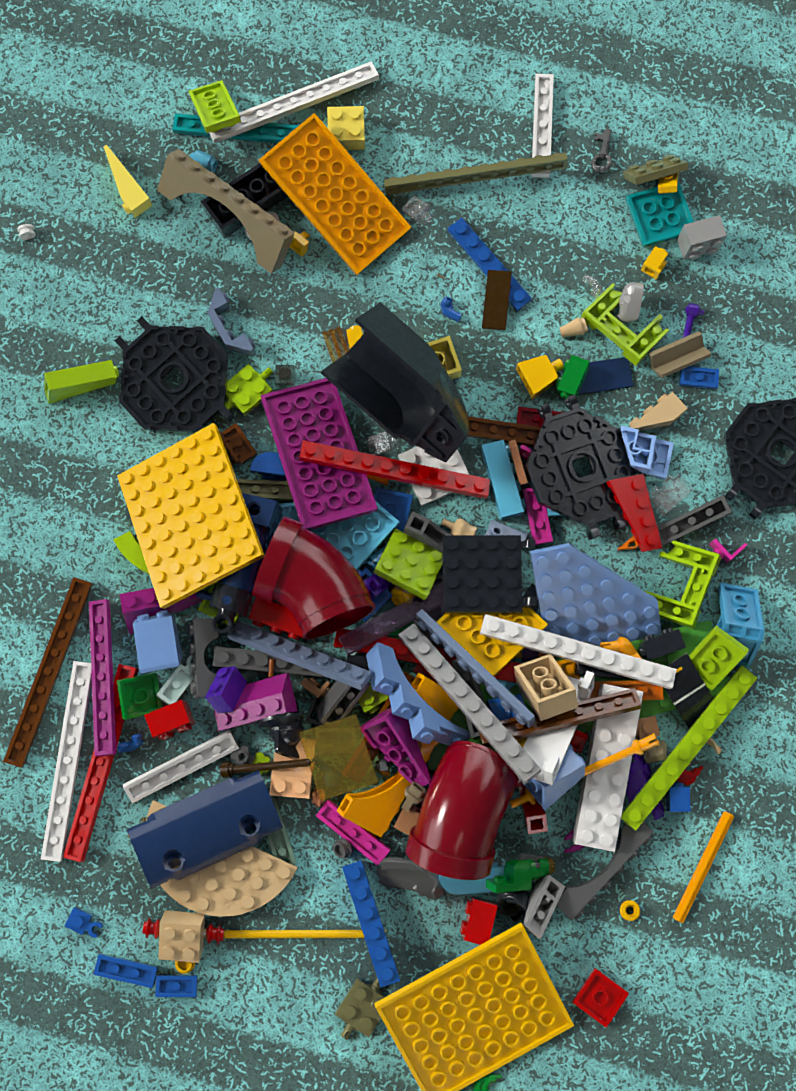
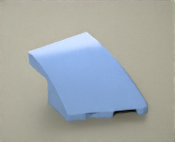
[620,426,674,480]

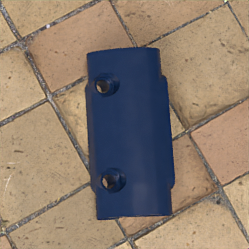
[127,771,283,889]

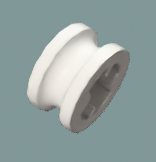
[17,224,36,240]

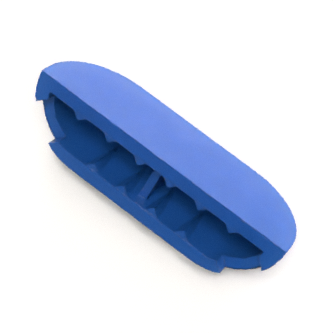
[250,452,287,481]

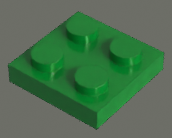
[117,673,162,720]

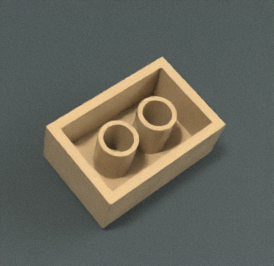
[514,654,578,721]

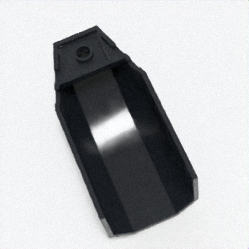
[321,302,469,463]

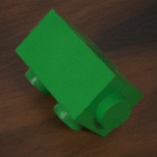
[556,355,590,400]

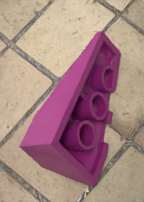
[360,708,431,786]

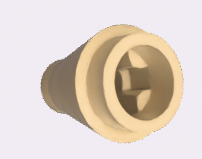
[559,317,588,338]

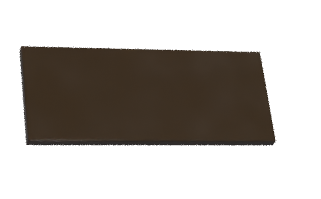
[482,270,512,330]

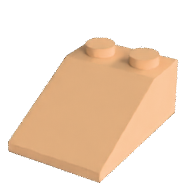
[269,738,316,799]

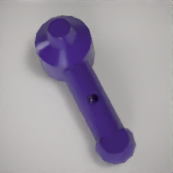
[682,303,704,338]

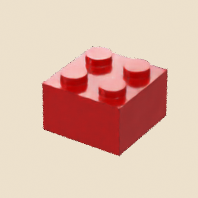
[144,700,196,741]
[460,896,498,945]

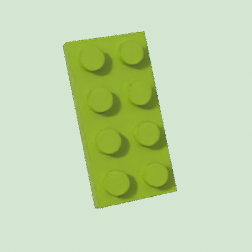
[188,80,241,133]

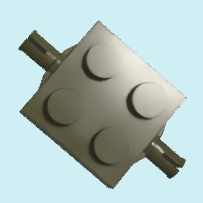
[335,978,385,1040]

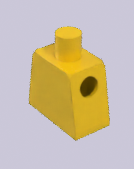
[516,355,564,399]

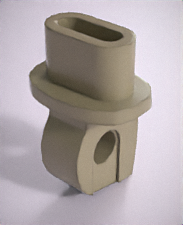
[401,782,426,812]

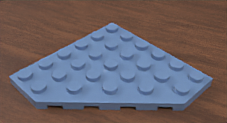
[530,543,662,647]

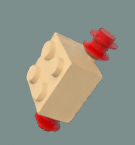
[142,910,225,963]

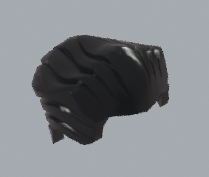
[496,890,529,922]

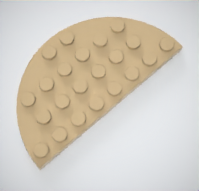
[146,800,298,917]

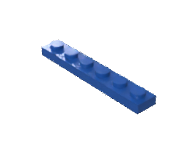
[447,218,532,312]

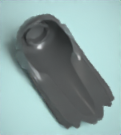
[376,857,445,900]

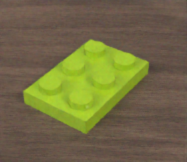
[688,625,749,690]

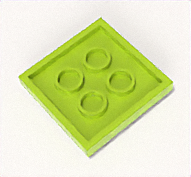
[373,528,443,600]

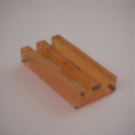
[322,326,348,363]

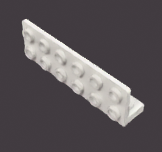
[523,671,594,785]

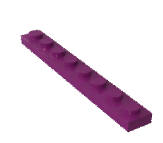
[89,599,116,757]

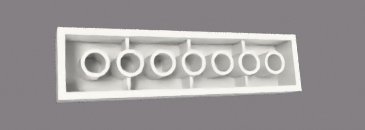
[572,683,643,852]

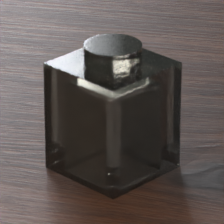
[275,365,296,389]

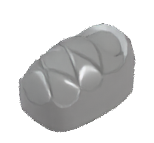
[617,282,644,323]

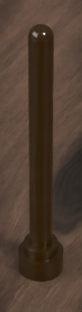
[220,759,311,778]

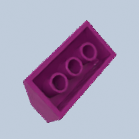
[214,673,297,731]

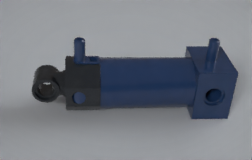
[196,492,283,636]

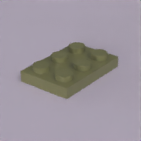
[623,155,688,185]

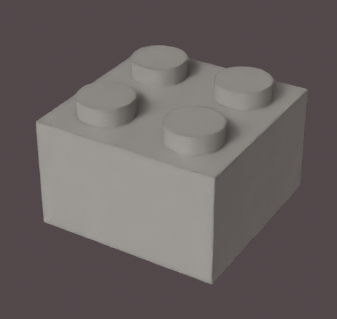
[677,215,727,260]

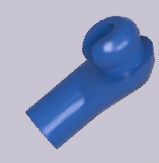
[440,296,462,322]
[118,733,144,753]

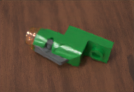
[486,853,555,893]

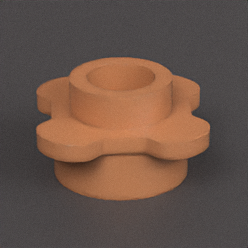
[311,787,325,807]

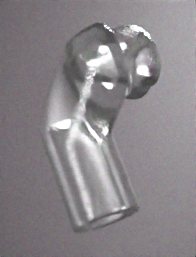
[581,273,603,298]

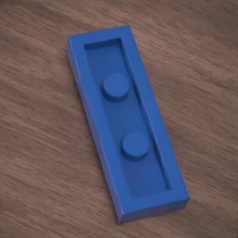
[93,953,159,988]

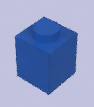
[666,783,691,812]

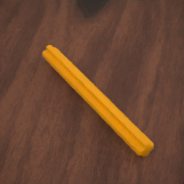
[673,811,734,923]

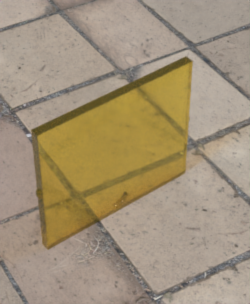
[299,714,378,801]

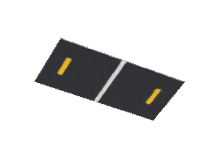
[664,653,714,729]

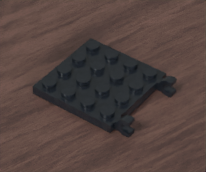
[443,535,537,614]

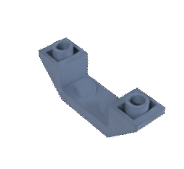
[208,287,256,356]

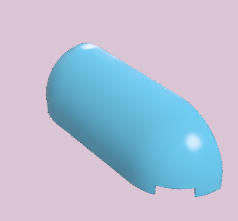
[439,862,504,895]

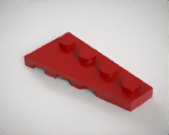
[606,474,662,552]

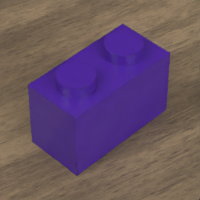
[205,666,247,713]

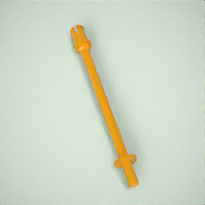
[510,733,660,808]

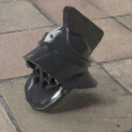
[259,699,305,760]

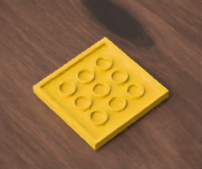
[436,608,548,677]

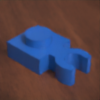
[64,907,103,938]

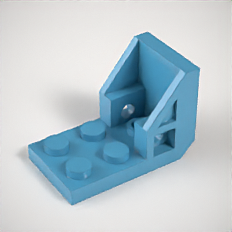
[717,583,764,668]

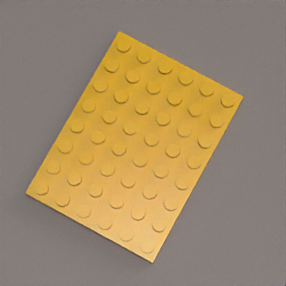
[117,423,265,609]
[374,923,574,1091]

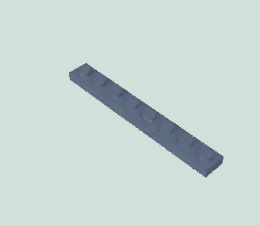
[416,609,535,728]
[227,621,372,690]

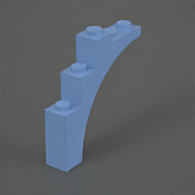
[366,642,471,746]

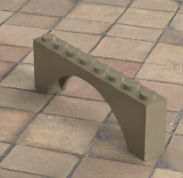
[157,149,295,274]

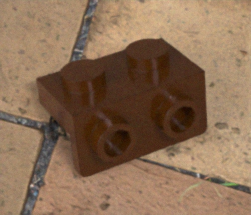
[219,423,258,467]

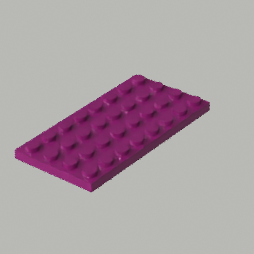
[260,378,378,531]

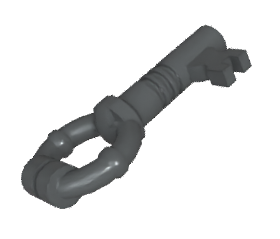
[591,129,612,174]

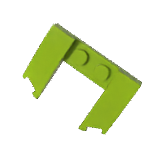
[581,283,669,366]
[645,540,721,629]

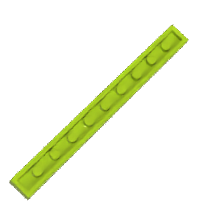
[621,666,757,831]

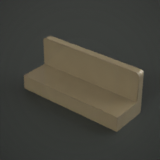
[648,331,711,378]

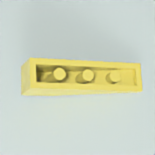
[104,145,152,218]

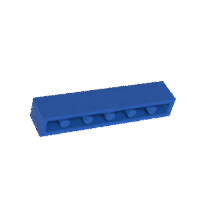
[342,860,401,988]

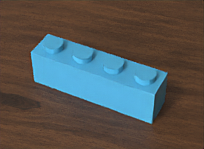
[481,440,526,521]

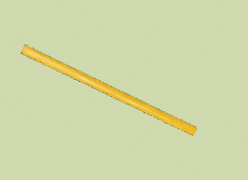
[225,930,386,938]

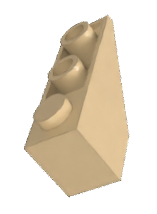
[629,392,688,432]

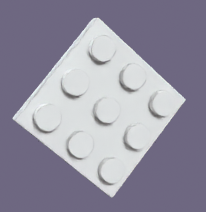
[398,447,469,507]

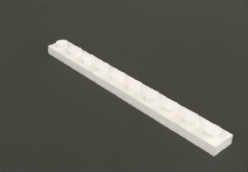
[209,61,379,144]
[480,614,677,689]
[41,661,92,862]

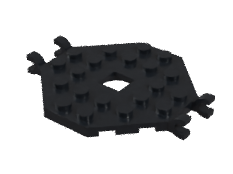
[114,316,235,432]
[524,395,638,540]
[724,398,796,520]

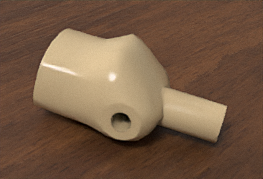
[441,518,478,535]

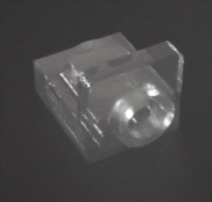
[402,196,434,228]
[366,431,398,456]

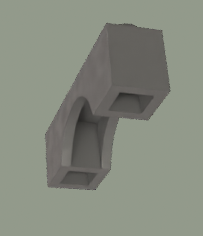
[188,618,218,699]

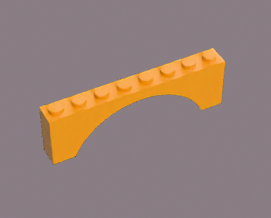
[337,673,459,837]

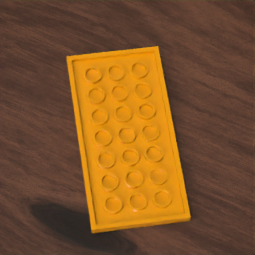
[259,113,412,276]

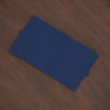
[579,357,633,395]

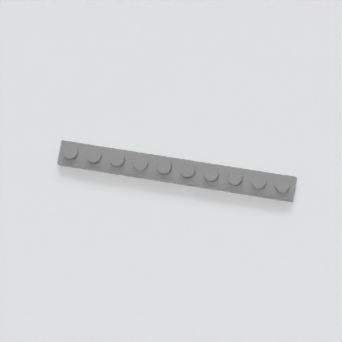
[398,624,541,784]

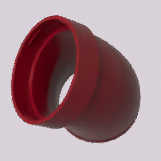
[252,516,376,639]
[405,741,519,880]

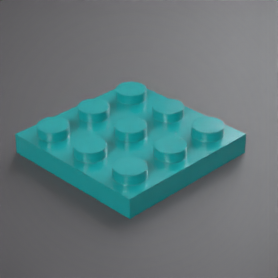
[625,181,694,248]

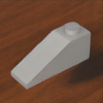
[523,875,565,939]

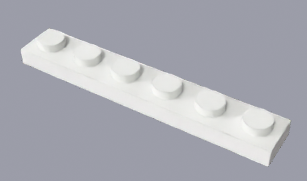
[531,74,554,178]
[123,730,239,803]

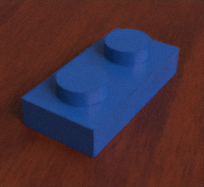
[679,366,719,389]
[155,975,198,997]

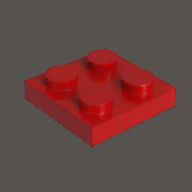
[572,968,629,1028]

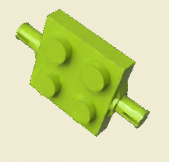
[225,364,274,416]

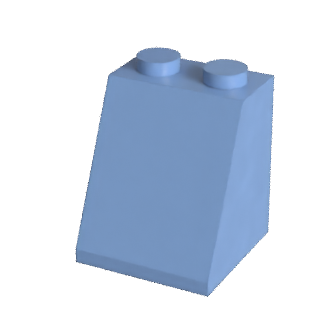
[133,610,183,674]
[521,744,586,810]

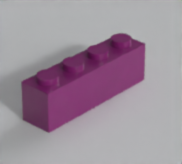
[120,587,203,635]

